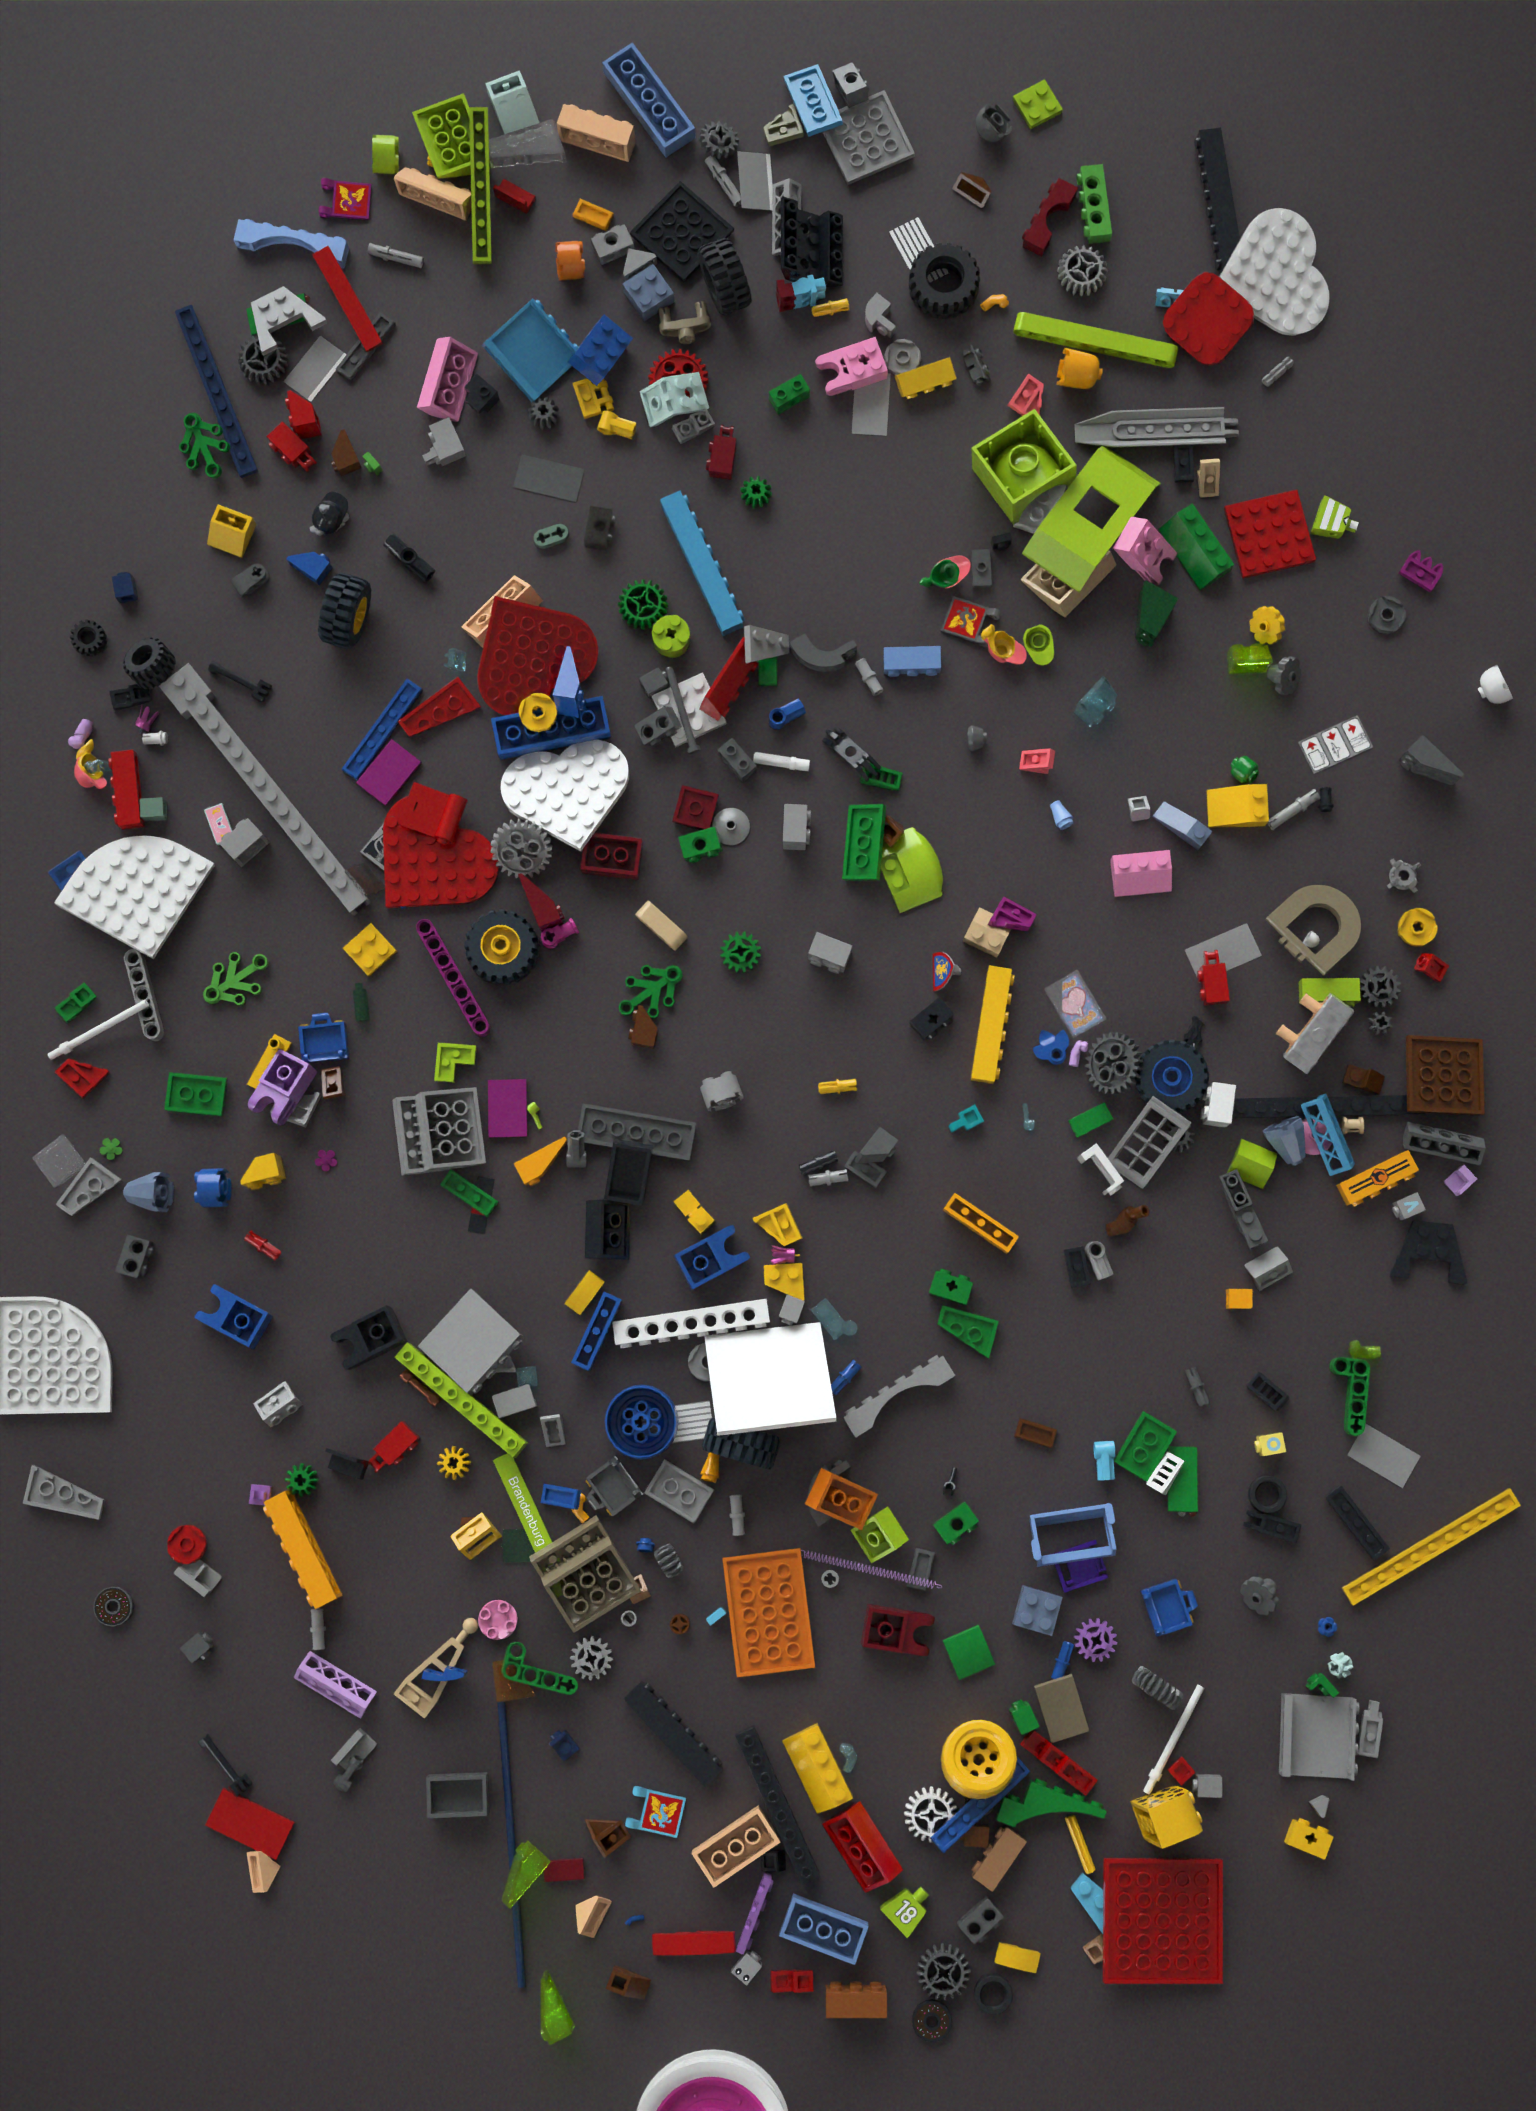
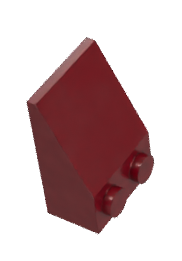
[518,873,565,932]

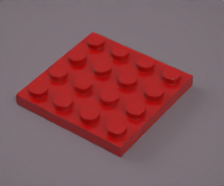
[1224,490,1316,579]

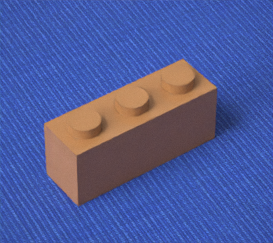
[971,1825,1027,1892]

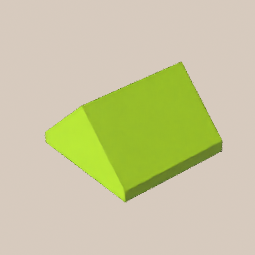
[1227,1139,1277,1189]

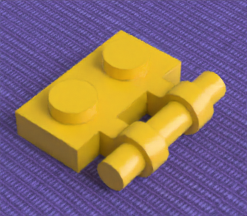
[572,378,614,419]

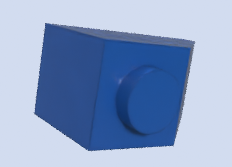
[286,552,332,585]

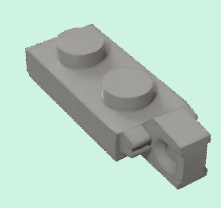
[1358,1700,1383,1758]

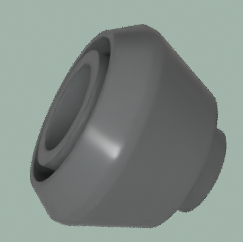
[967,725,987,751]

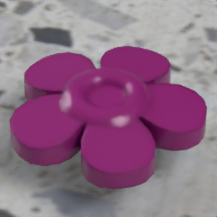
[315,1150,337,1171]

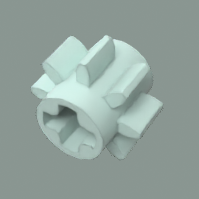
[1328,1652,1353,1679]

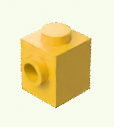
[688,1206,715,1235]

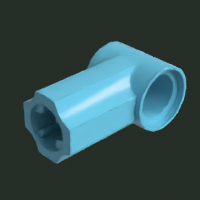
[1093,1441,1115,1480]

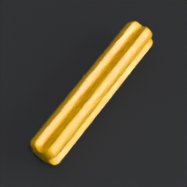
[1065,1815,1096,1874]

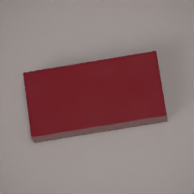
[543,1858,585,1882]

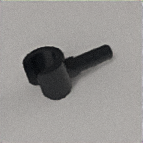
[943,1467,957,1496]

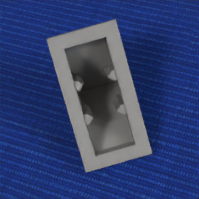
[623,249,657,282]
[540,1414,566,1447]

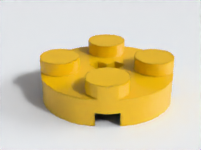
[519,693,557,732]
[1398,908,1438,947]

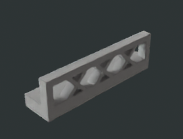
[772,178,801,256]

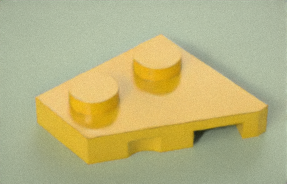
[752,1203,802,1246]
[764,1263,804,1301]

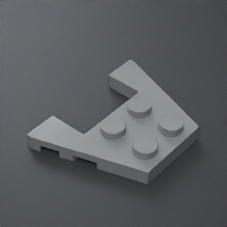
[251,286,327,356]

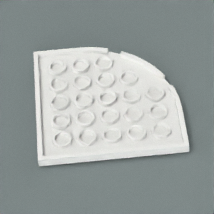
[54,836,215,959]
[0,1296,113,1414]

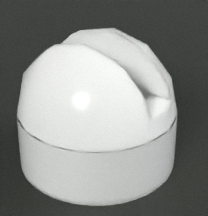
[1303,931,1320,948]

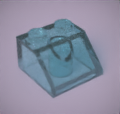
[1074,676,1118,728]

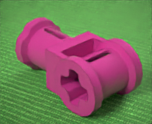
[541,918,579,949]

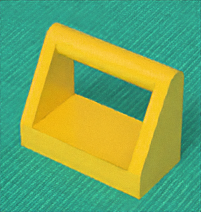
[450,1512,502,1560]

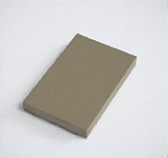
[1034,1674,1089,1743]

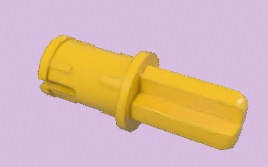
[812,298,849,317]
[818,1079,857,1094]

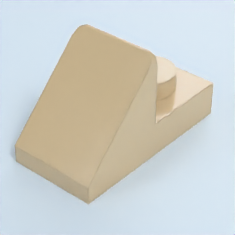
[1197,459,1220,497]

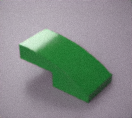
[54,982,97,1024]
[1068,1102,1113,1138]

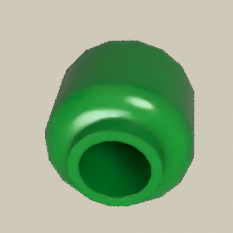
[1230,756,1259,784]

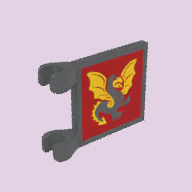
[941,596,1001,648]

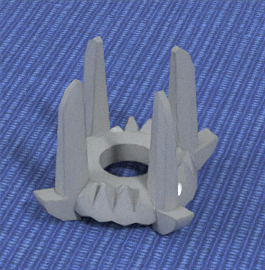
[1387,858,1421,893]

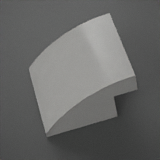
[392,1087,486,1176]

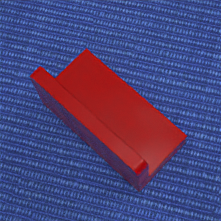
[493,179,536,214]

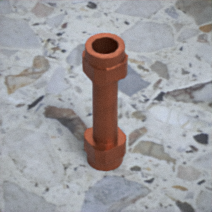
[399,1368,442,1407]

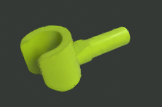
[527,1102,543,1129]

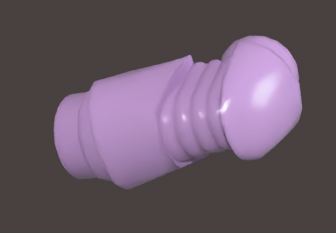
[68,719,93,749]

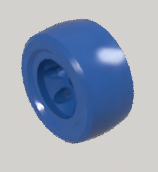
[604,1385,679,1460]

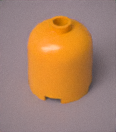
[1057,348,1102,389]

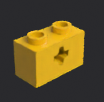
[1284,1818,1333,1860]

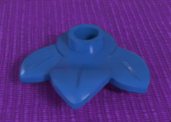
[1033,1030,1069,1065]

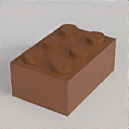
[826,1981,887,2018]

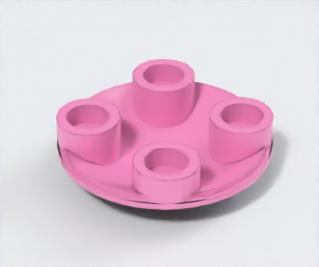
[478,1600,518,1640]

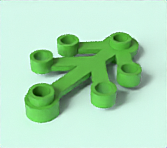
[203,952,269,1006]

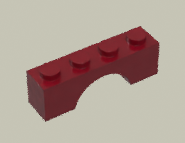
[1022,178,1078,257]

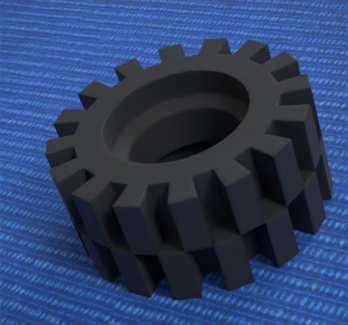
[70,619,107,656]

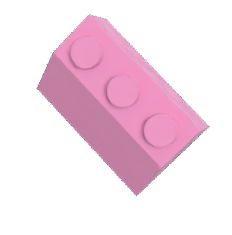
[1110,850,1172,897]

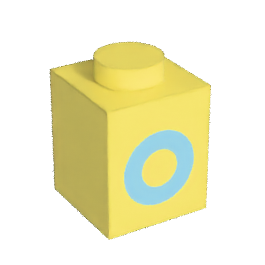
[1254,1432,1286,1456]

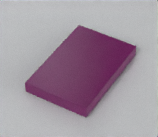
[356,739,421,806]
[488,1079,528,1138]

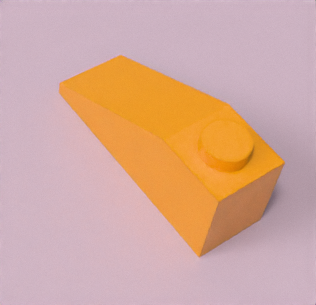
[514,1136,567,1186]

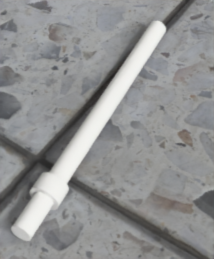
[48,1000,149,1060]
[1143,1684,1205,1795]

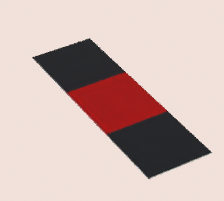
[468,1176,495,1234]

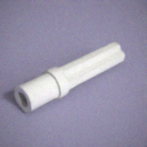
[753,752,810,771]

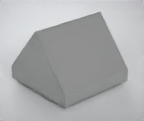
[1308,1795,1330,1818]

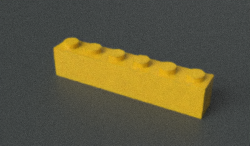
[971,965,1015,1084]

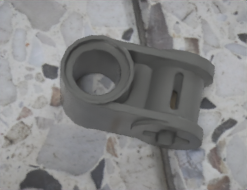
[231,564,269,598]

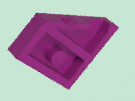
[988,896,1037,931]

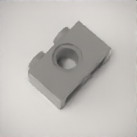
[591,224,634,265]

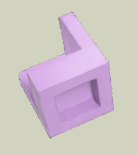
[1444,1165,1477,1196]

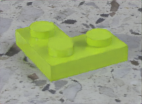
[434,1043,477,1083]

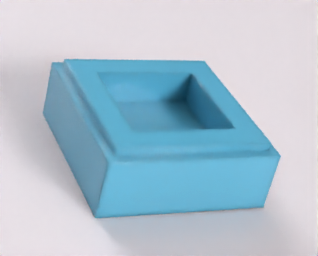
[706,1607,727,1626]

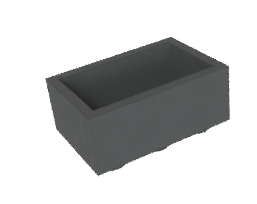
[426,1772,490,1818]

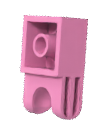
[815,337,888,396]
[1113,517,1177,586]

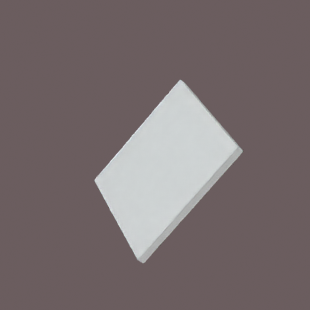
[705,1322,836,1436]

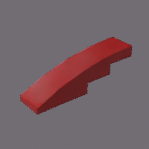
[1020,1730,1098,1796]
[652,1931,736,1955]

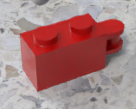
[266,421,317,472]
[1197,950,1230,1006]
[368,1421,420,1473]

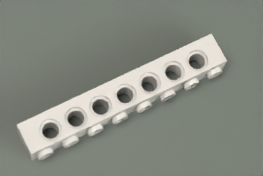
[612,1299,770,1349]

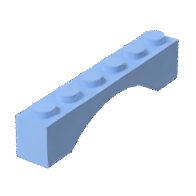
[234,219,349,268]

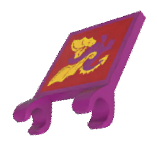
[319,178,372,220]

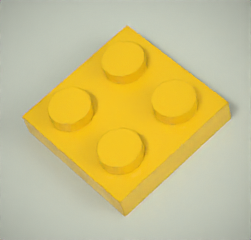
[343,923,397,977]

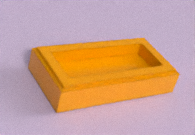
[572,198,614,231]

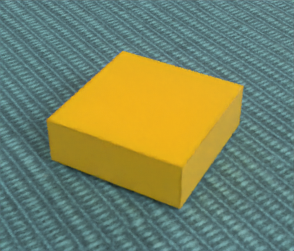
[673,1190,700,1217]

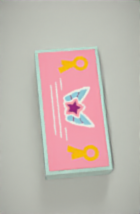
[204,803,233,846]

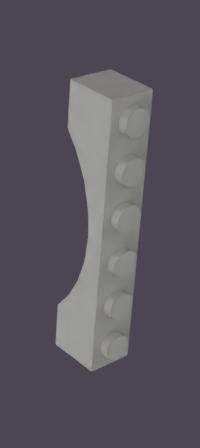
[843,1355,955,1438]

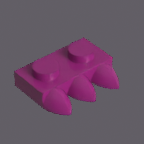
[1398,550,1443,593]

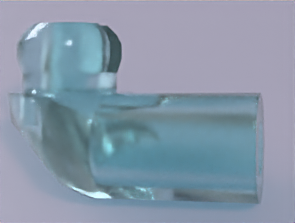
[84,759,111,774]
[839,1743,857,1773]

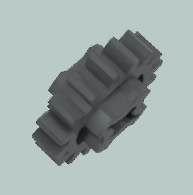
[699,121,739,159]
[1360,966,1401,1008]

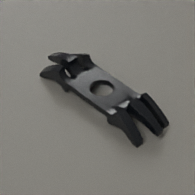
[822,727,882,781]

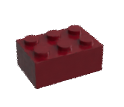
[580,833,643,880]

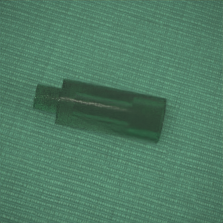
[353,983,370,1022]

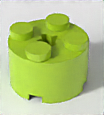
[372,135,399,174]
[652,615,691,658]

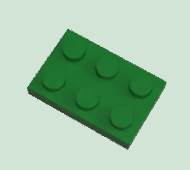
[164,1072,228,1117]
[1114,1411,1177,1482]

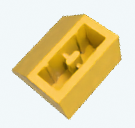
[207,504,257,558]
[240,1153,286,1190]

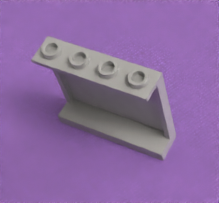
[418,1289,524,1395]

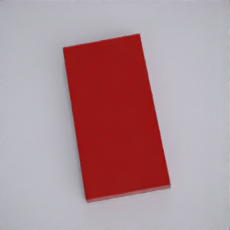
[205,1788,295,1860]

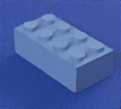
[779,1893,869,1965]

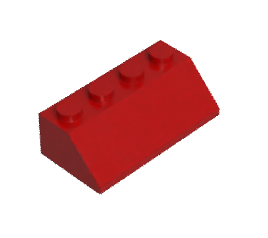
[699,637,759,721]
[822,1801,903,1893]

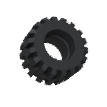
[123,637,176,689]

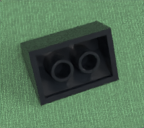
[585,1199,630,1260]

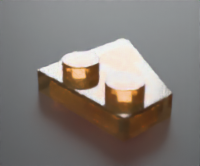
[492,1660,535,1702]

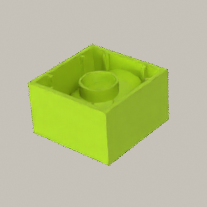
[971,409,1077,525]

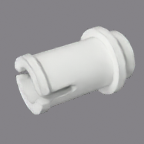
[142,731,168,746]

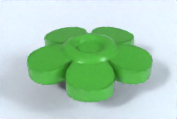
[100,1138,122,1160]

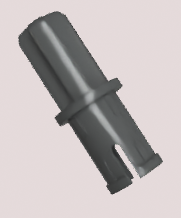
[1185,1367,1210,1406]

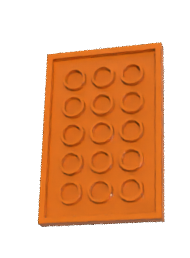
[722,1548,815,1677]

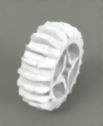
[904,1786,957,1842]

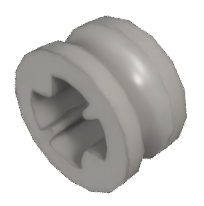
[821,1570,839,1588]

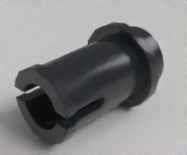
[1318,787,1334,812]

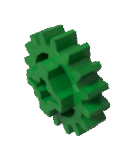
[720,931,761,973]

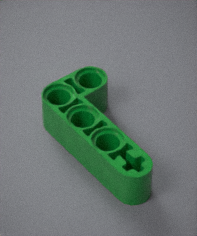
[1329,1357,1370,1436]
[501,1642,578,1695]

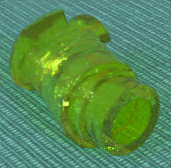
[1348,1340,1381,1360]

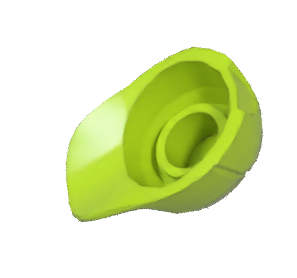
[1023,624,1054,665]

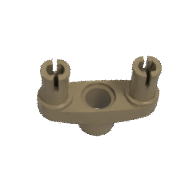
[658,301,711,344]

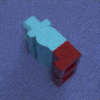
[776,275,826,312]

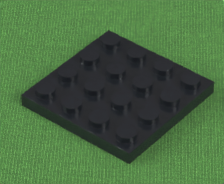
[630,181,734,282]

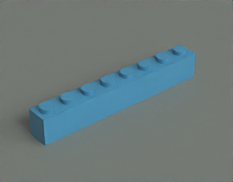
[660,491,745,636]

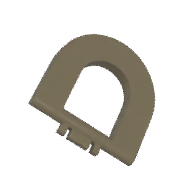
[1265,885,1361,976]

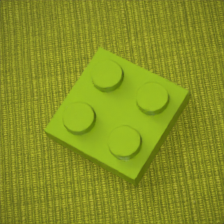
[1012,79,1063,130]

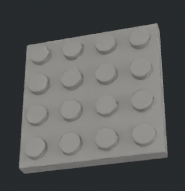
[823,90,915,185]

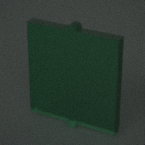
[501,1529,535,1562]

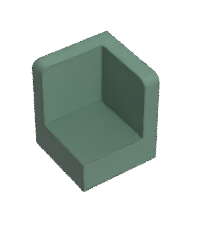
[140,797,167,821]

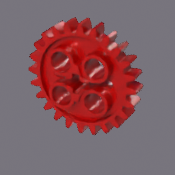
[648,349,708,398]

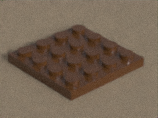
[1406,1035,1485,1116]

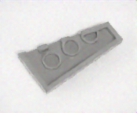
[23,1465,105,1519]

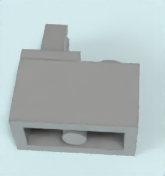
[422,417,466,466]

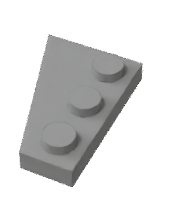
[744,625,789,663]
[56,1157,122,1216]

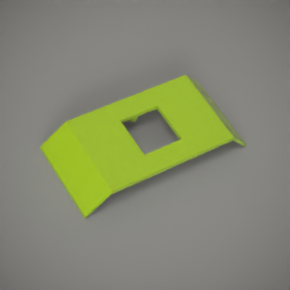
[1022,446,1161,593]

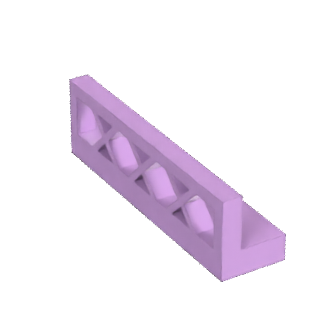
[294,1651,377,1719]

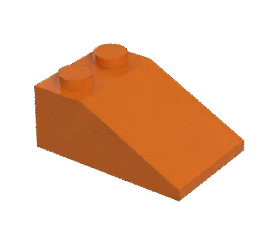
[805,1468,878,1530]

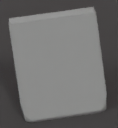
[1127,796,1150,821]

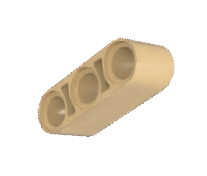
[635,901,688,951]

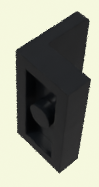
[325,1448,369,1480]

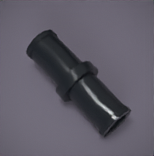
[798,1150,838,1176]

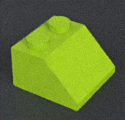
[851,1507,909,1563]

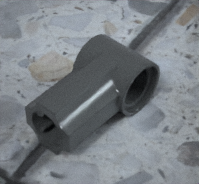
[567,1130,587,1168]

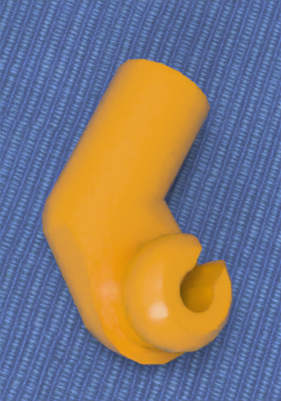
[980,294,1009,312]
[571,1493,590,1524]

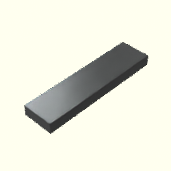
[336,312,396,381]

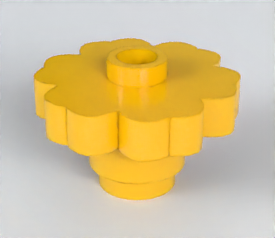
[1249,606,1285,644]

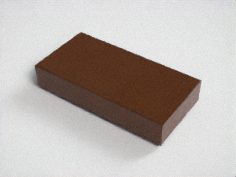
[1014,1418,1057,1448]

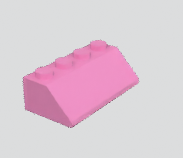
[417,337,478,422]

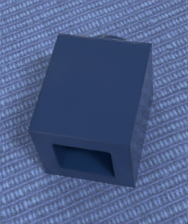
[112,572,138,603]

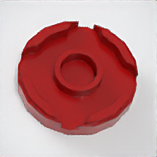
[167,1525,207,1565]

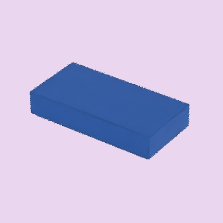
[541,1484,581,1510]

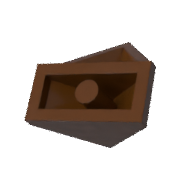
[585,1819,631,1858]

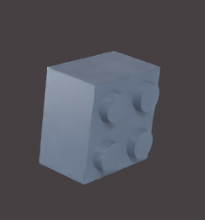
[622,264,675,322]
[1012,1585,1063,1636]

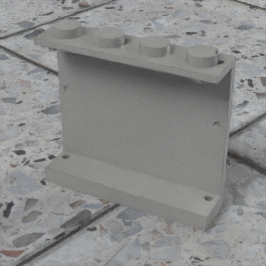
[1279,1693,1359,1781]

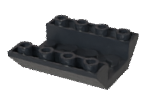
[781,197,843,287]

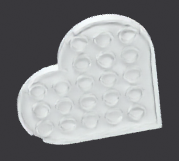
[1220,208,1329,336]
[501,740,629,851]

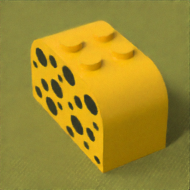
[1130,1786,1203,1849]

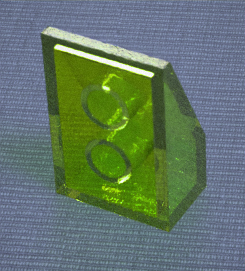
[501,1840,551,1909]
[540,1970,575,2045]

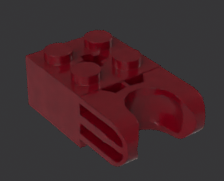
[861,1604,935,1656]

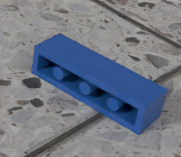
[571,1292,623,1371]

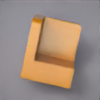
[1226,1289,1253,1309]

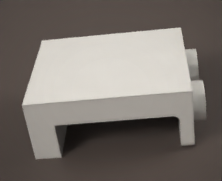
[1077,1143,1124,1196]

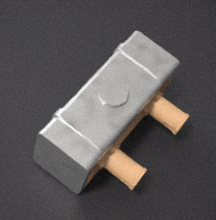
[1276,993,1354,1074]

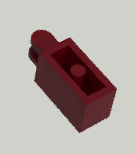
[706,424,737,480]

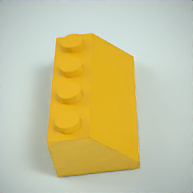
[782,1723,853,1814]

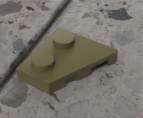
[763,104,804,147]

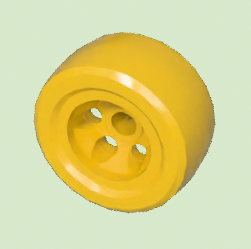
[941,1720,1017,1799]

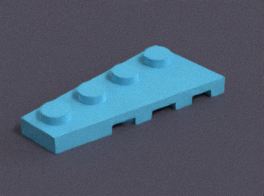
[1070,1872,1103,1934]

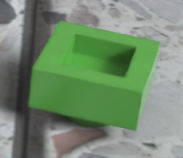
[363,452,383,476]

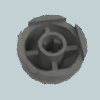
[975,103,1012,142]

